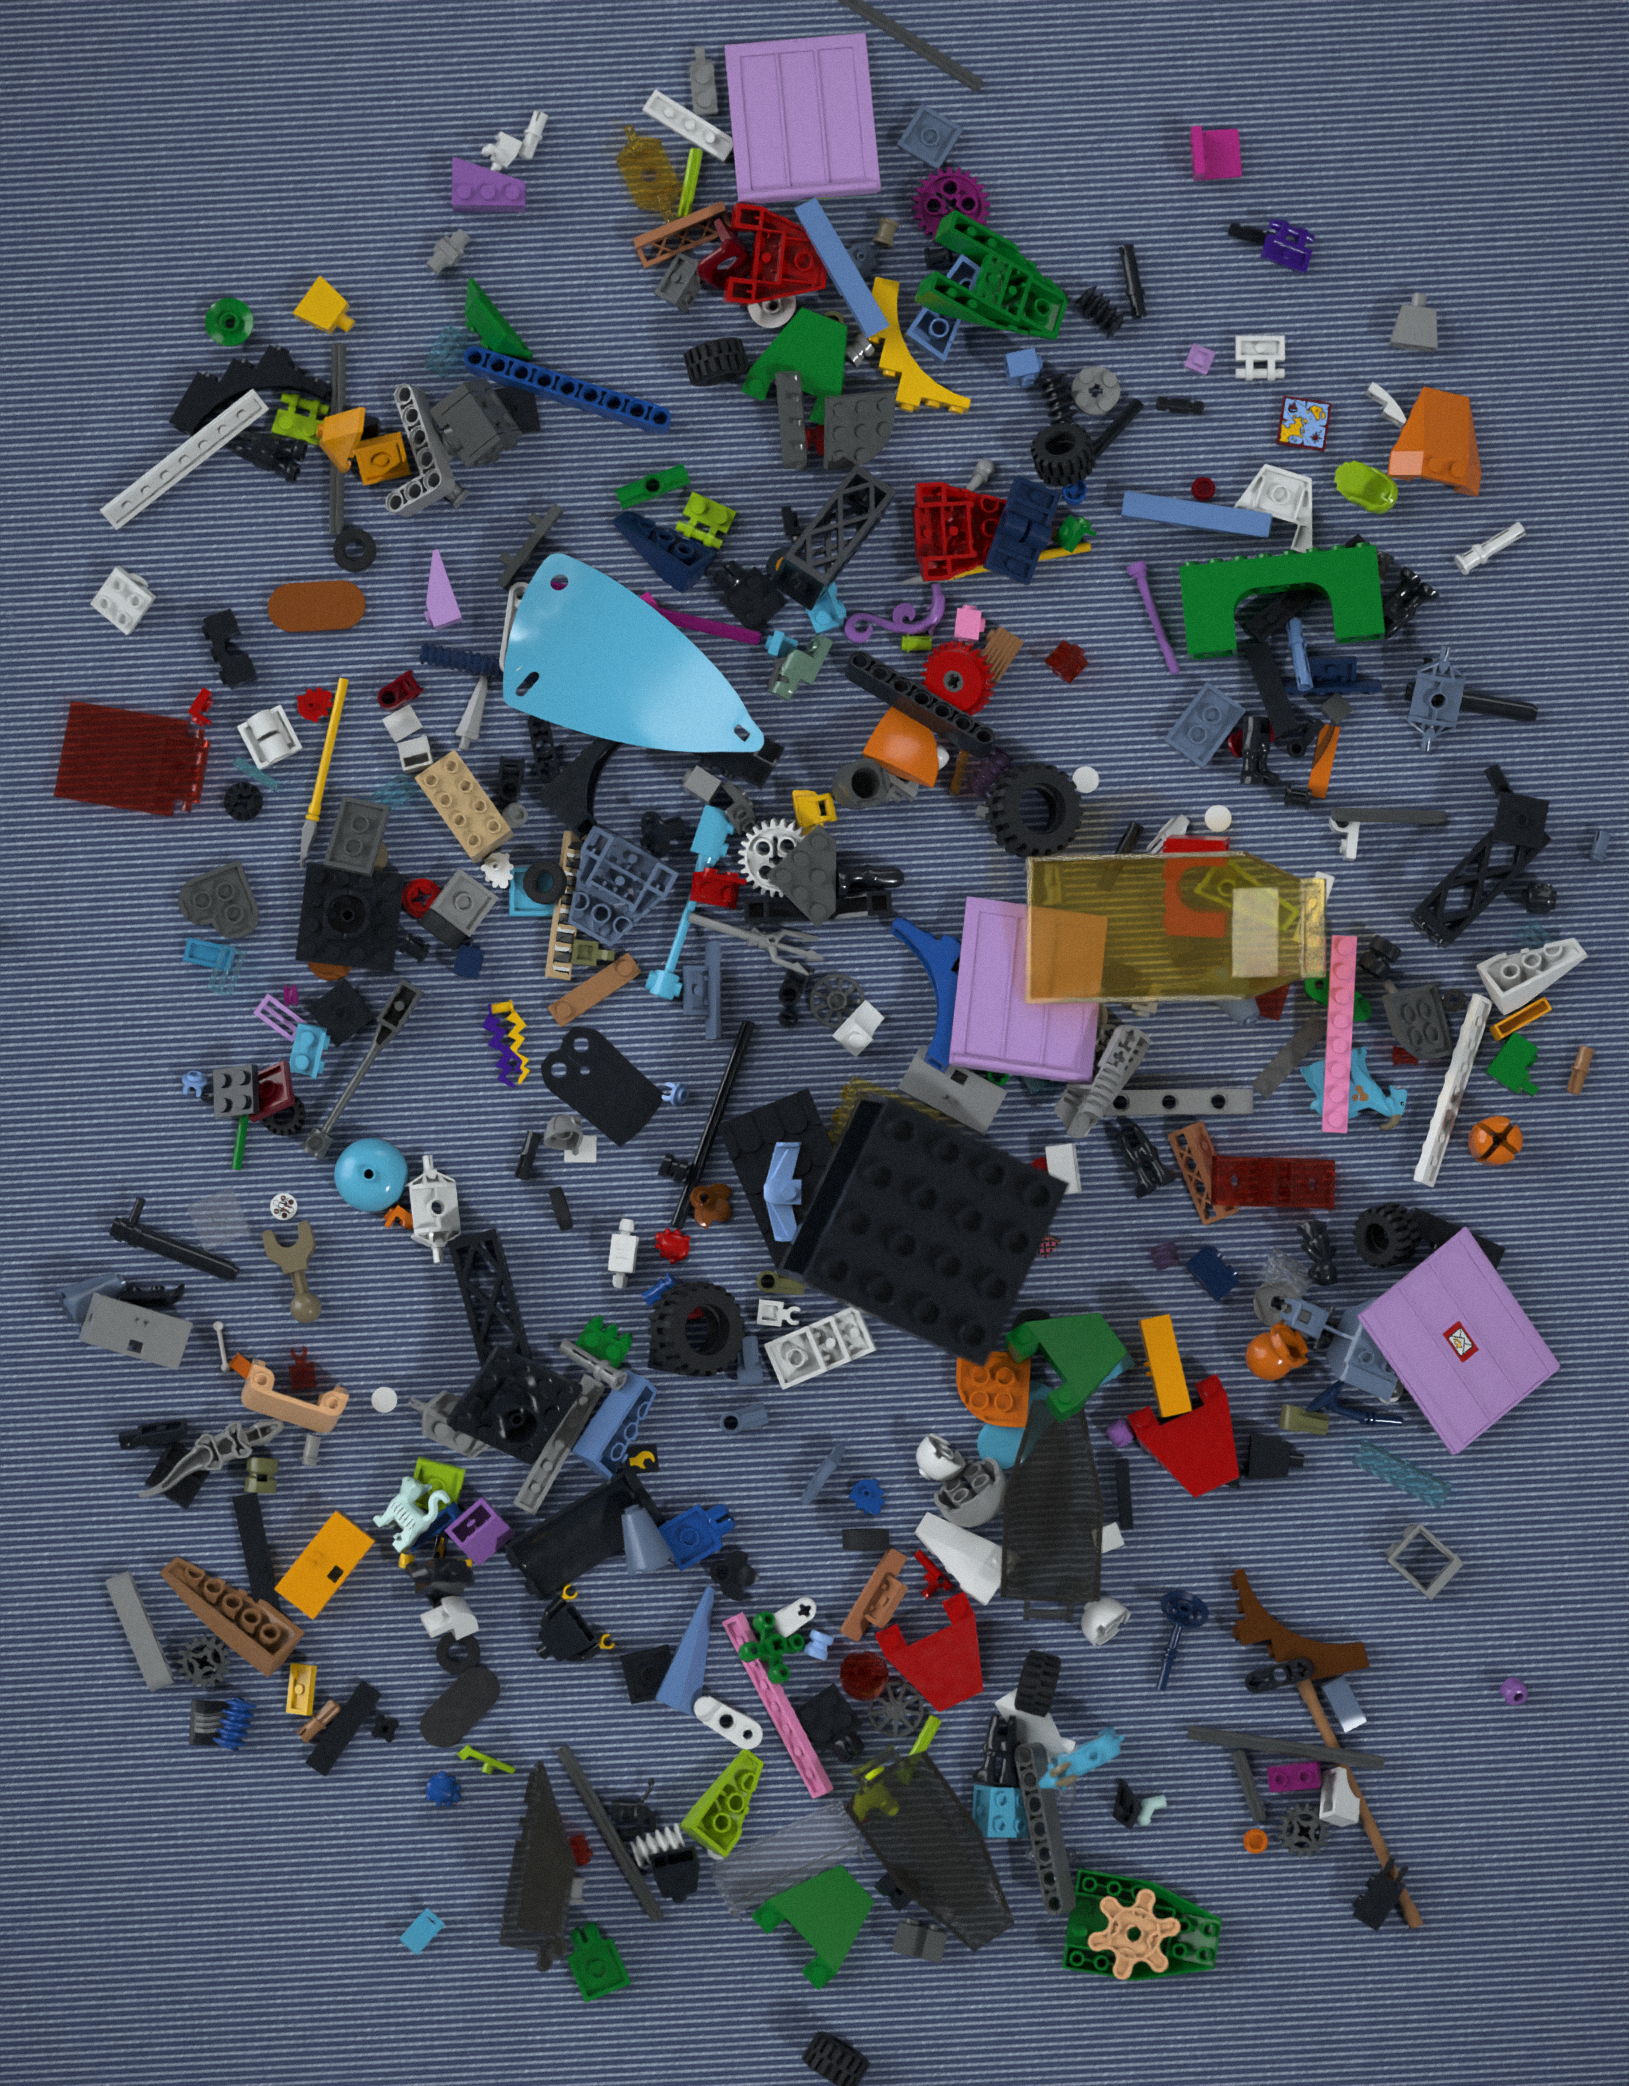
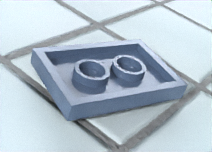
[1163,681,1246,770]

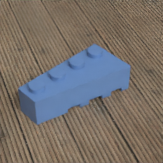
[902,254,981,365]
[572,1369,658,1480]

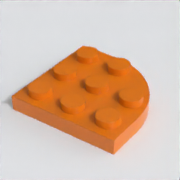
[956,1352,1032,1428]

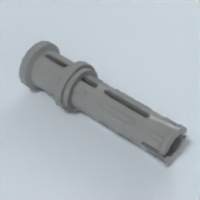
[559,1339,627,1391]

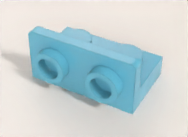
[289,1022,331,1079]

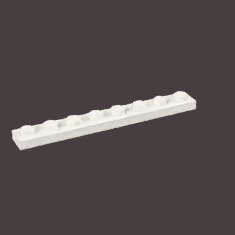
[100,389,269,530]
[1413,993,1493,1187]

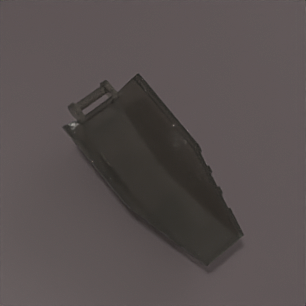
[1000,1399,1104,1623]
[843,1743,1015,1952]

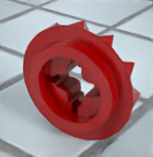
[402,878,441,918]

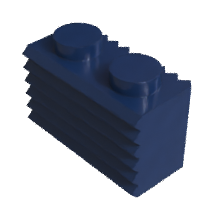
[1184,1245,1239,1302]

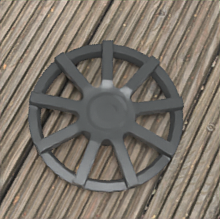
[809,974,864,1029]
[868,1681,924,1737]

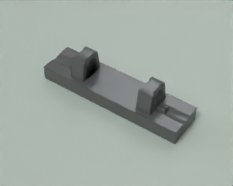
[497,503,564,590]

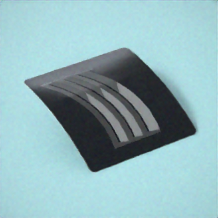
[189,1700,231,1746]

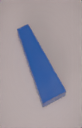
[410,1501,463,1552]

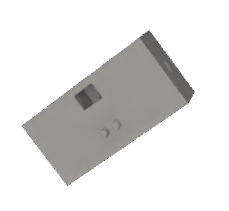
[897,1045,1008,1136]
[79,1292,193,1370]

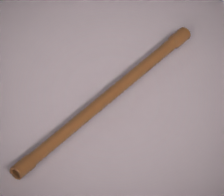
[1296,1678,1423,1929]

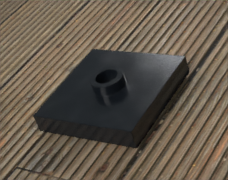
[493,386,541,435]
[1491,792,1550,850]
[307,979,376,1048]
[620,1644,672,1705]

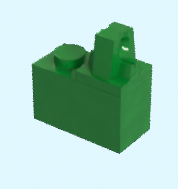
[1484,1032,1539,1097]

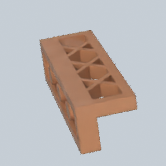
[633,201,731,269]
[1167,1121,1239,1226]

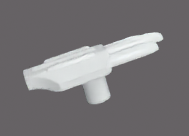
[1146,814,1190,859]

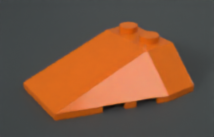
[1387,387,1482,497]

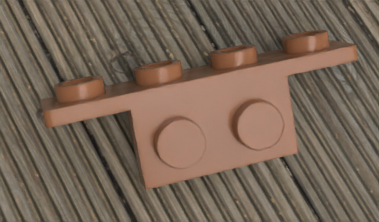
[839,1547,909,1642]

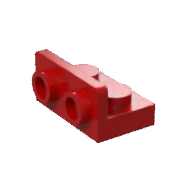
[689,868,747,909]

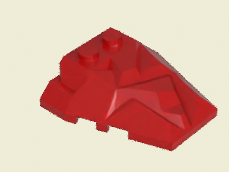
[912,482,1006,582]

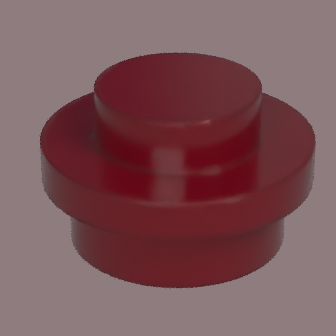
[1191,477,1216,502]

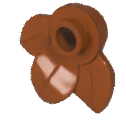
[690,1183,732,1229]

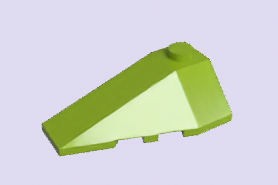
[679,1749,764,1858]

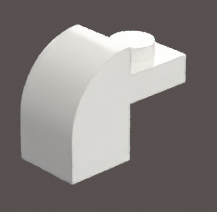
[420,1596,479,1640]

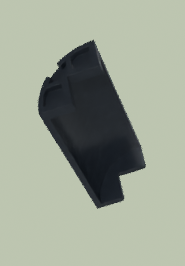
[504,1466,666,1600]

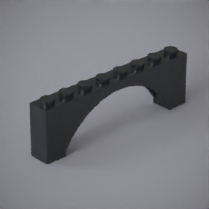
[537,737,624,840]

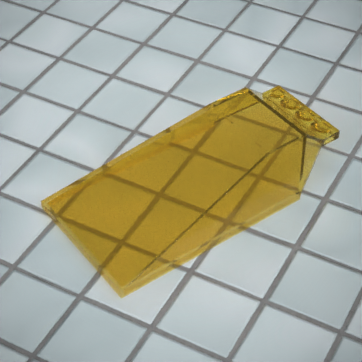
[1025,851,1326,1005]

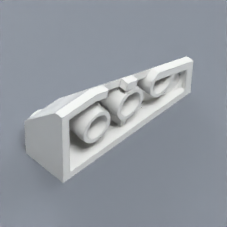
[1476,938,1587,1015]

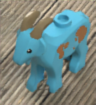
[1300,1046,1408,1131]
[1038,1726,1124,1791]

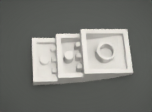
[764,1307,877,1390]

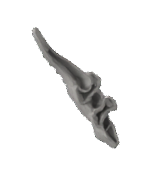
[138,1419,285,1499]

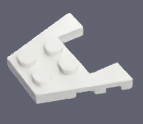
[1233,464,1312,553]

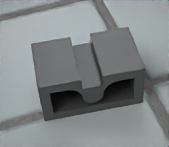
[892,1917,948,1963]

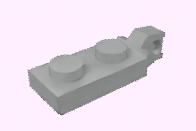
[689,46,718,116]

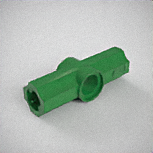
[615,463,691,510]

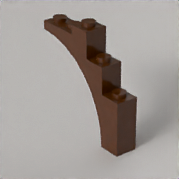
[1229,1567,1369,1680]

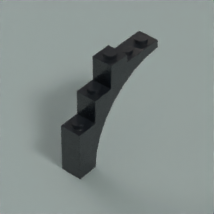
[169,345,330,437]

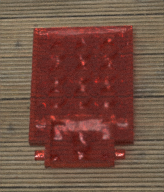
[54,701,211,818]

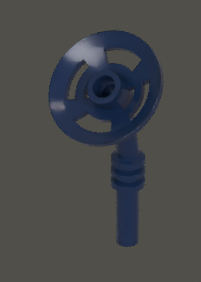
[1305,1380,1403,1427]
[1155,1591,1209,1692]

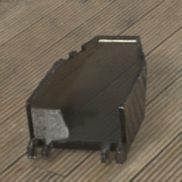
[499,1760,576,1973]

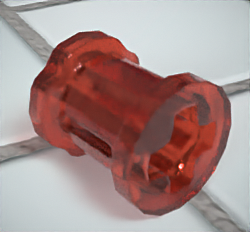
[1392,1045,1419,1067]

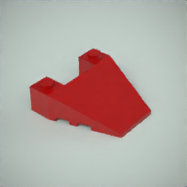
[723,203,827,306]
[1127,1374,1239,1499]
[874,1591,984,1712]

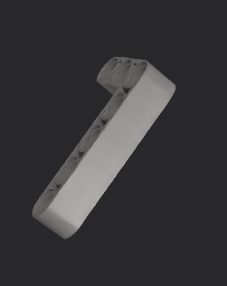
[385,383,455,517]

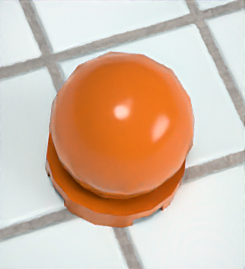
[1245,1320,1309,1381]

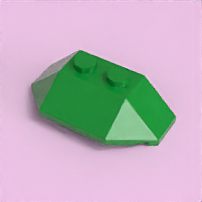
[464,277,533,361]

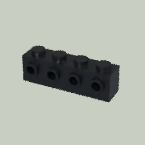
[1411,1207,1506,1270]

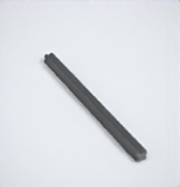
[837,0,983,92]
[329,343,346,536]
[1187,1725,1384,1770]
[557,1745,664,1922]

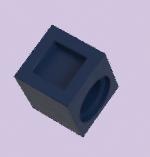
[452,942,485,981]

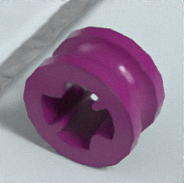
[283,984,299,1007]

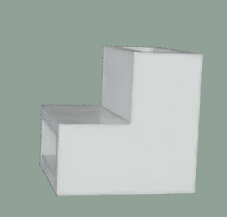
[397,736,434,774]

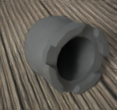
[831,758,890,810]

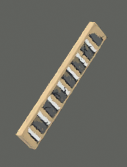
[545,831,588,980]

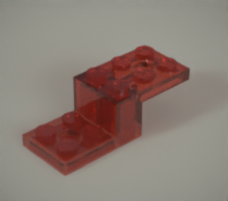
[1211,1156,1335,1209]

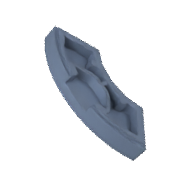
[799,1443,845,1505]

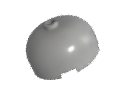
[934,1457,1009,1527]

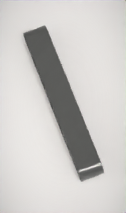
[1015,1742,1076,1915]

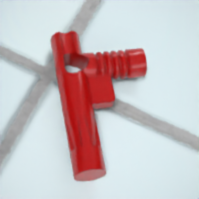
[913,1549,953,1599]

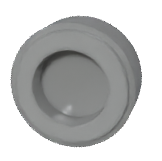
[502,802,528,828]

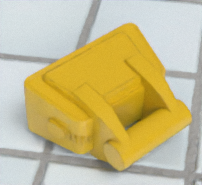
[791,790,838,836]

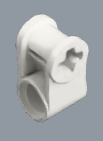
[773,1597,816,1638]

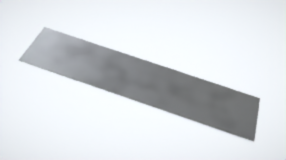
[1251,1014,1327,1099]

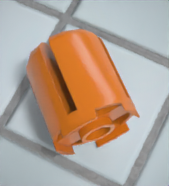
[1468,1116,1523,1166]

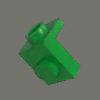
[1054,515,1097,553]

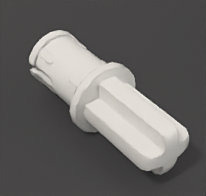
[519,111,548,160]

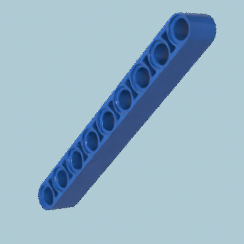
[464,346,671,435]

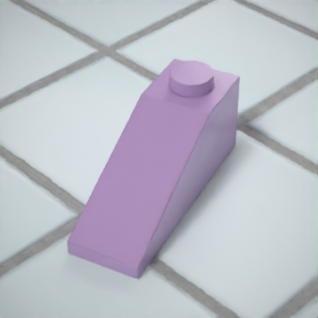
[424,549,463,630]

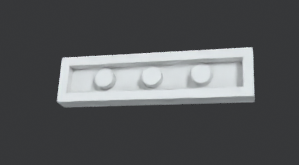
[642,89,734,163]

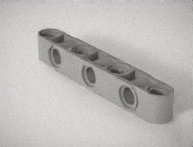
[1103,1089,1253,1116]

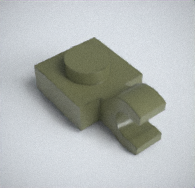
[571,939,616,967]

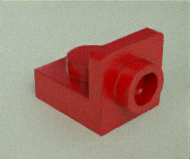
[188,687,214,728]

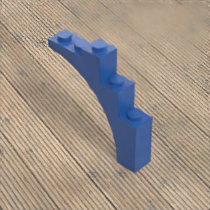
[889,916,961,1074]

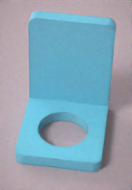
[400,1908,445,1955]

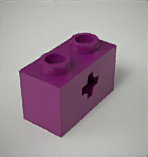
[1267,1760,1323,1793]

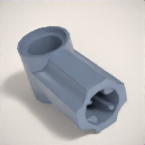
[736,1336,763,1386]
[719,1402,769,1434]

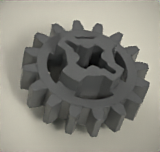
[177,1634,232,1689]
[1276,1803,1330,1858]

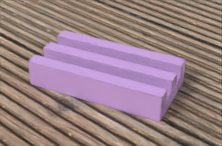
[253,994,308,1043]

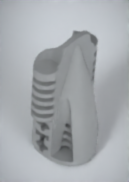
[1054,1024,1151,1139]

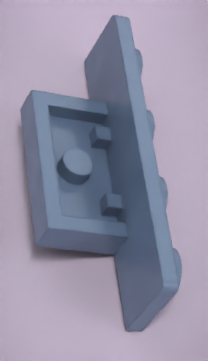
[683,941,723,1040]

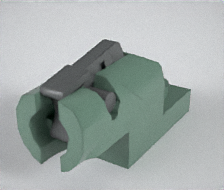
[767,635,833,701]

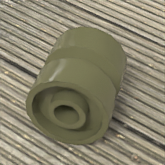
[244,1456,279,1494]

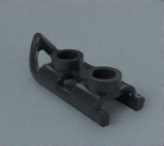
[119,1283,185,1307]

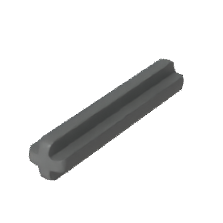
[1231,1749,1266,1822]

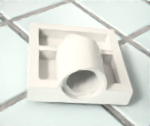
[90,566,156,635]

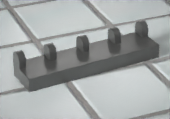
[775,370,809,471]

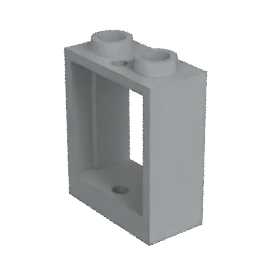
[1384,1523,1464,1600]

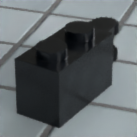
[1352,1857,1409,1932]

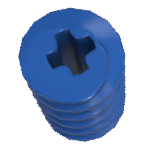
[213,1696,258,1752]

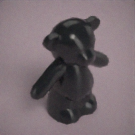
[1296,1220,1338,1286]

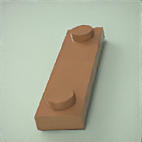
[547,953,642,1028]

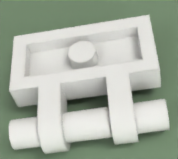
[1235,336,1285,381]

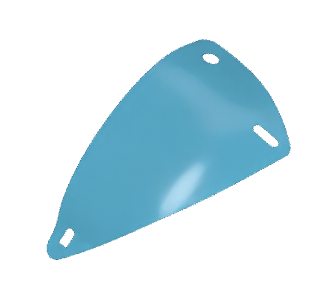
[503,553,764,752]

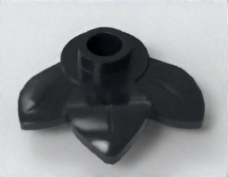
[710,1551,759,1601]

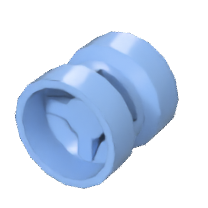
[803,1629,834,1661]

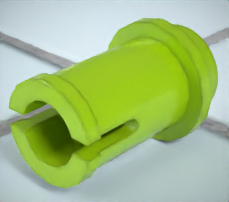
[901,633,932,653]

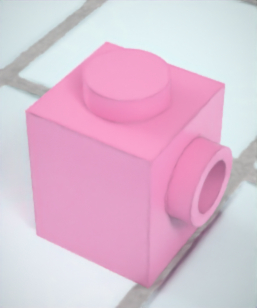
[953,605,986,643]

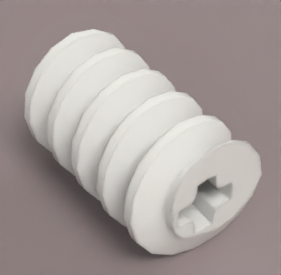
[631,1823,686,1868]

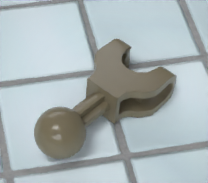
[262,1220,322,1323]

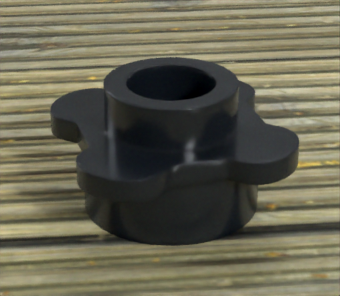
[371,1714,399,1742]

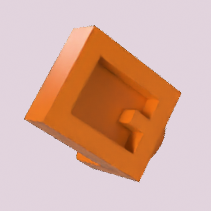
[384,1205,413,1231]

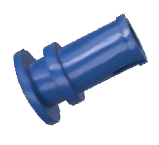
[641,1271,679,1306]

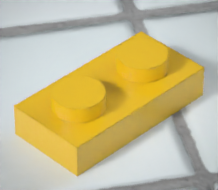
[286,1663,317,1716]

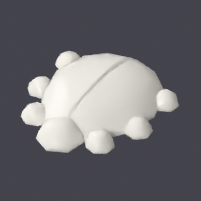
[481,852,514,888]

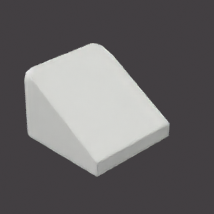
[1092,1522,1125,1553]

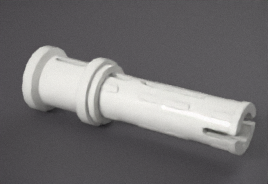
[1454,522,1526,575]

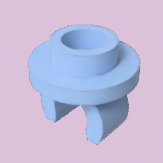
[182,1071,207,1097]
[662,1082,689,1107]

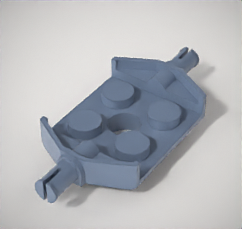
[1405,645,1466,752]

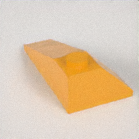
[316,407,365,473]

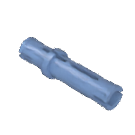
[1286,619,1313,691]

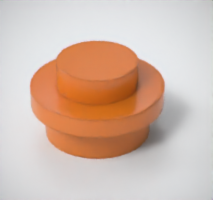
[1243,1829,1268,1854]

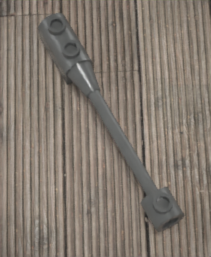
[301,979,424,1161]

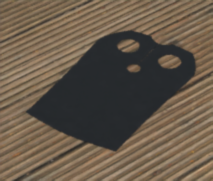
[541,1027,665,1147]

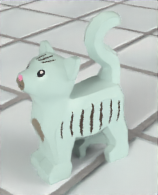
[373,1476,450,1553]

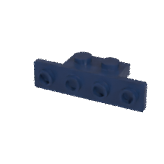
[1282,656,1382,696]

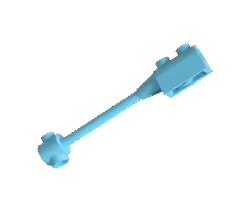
[645,804,735,1000]

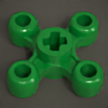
[738,1611,805,1685]

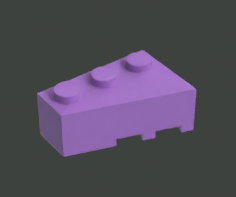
[451,157,527,212]

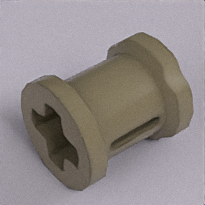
[872,217,899,248]

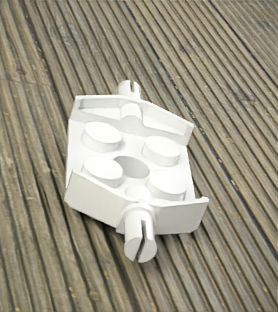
[405,1155,461,1264]

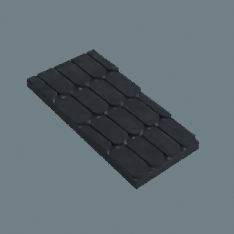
[717,1088,834,1270]

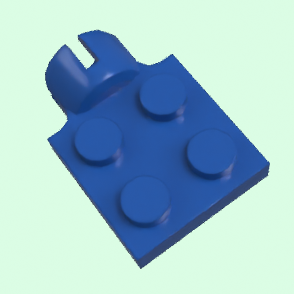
[658,1503,736,1571]

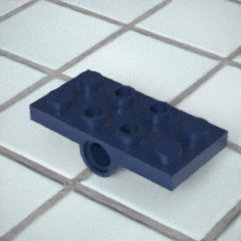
[983,476,1061,586]

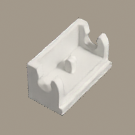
[1045,1143,1082,1195]

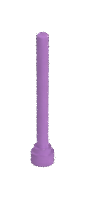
[1126,560,1180,675]

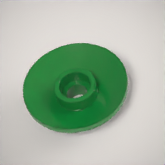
[205,298,254,346]

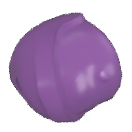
[1106,1420,1134,1447]
[1500,1677,1527,1706]

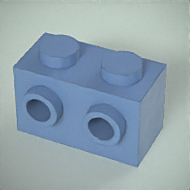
[1004,348,1043,388]

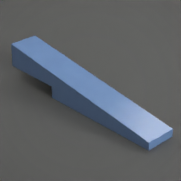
[793,197,890,339]
[1121,491,1273,539]

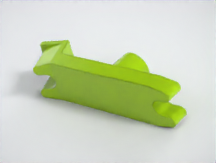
[456,1744,516,1775]

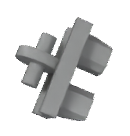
[883,769,919,804]

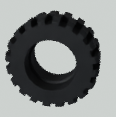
[985,763,1083,859]
[648,1282,745,1377]

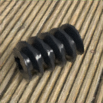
[1072,285,1125,339]
[1039,372,1080,426]

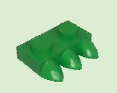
[575,1315,632,1369]

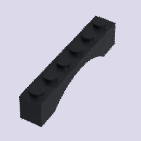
[744,890,892,926]

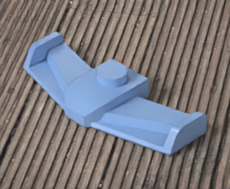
[764,1142,801,1241]

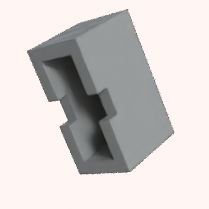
[682,765,722,806]

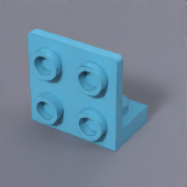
[806,573,846,635]
[971,1784,1029,1838]

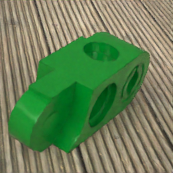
[1303,970,1372,1022]

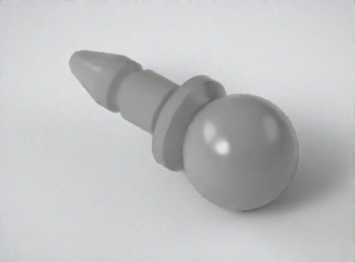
[966,459,995,492]

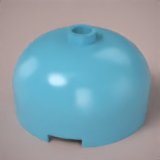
[334,1138,409,1212]

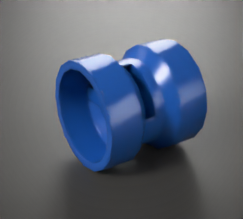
[1062,480,1087,506]

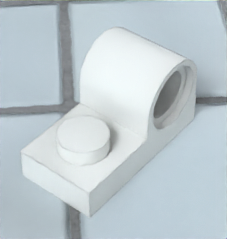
[1329,817,1360,861]

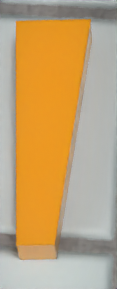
[1488,996,1552,1041]

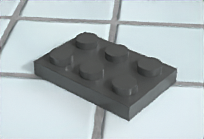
[323,796,391,877]

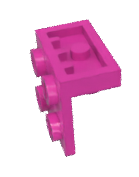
[1190,126,1242,181]

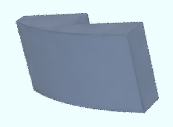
[1320,1674,1366,1733]

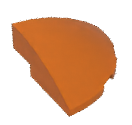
[862,706,939,789]

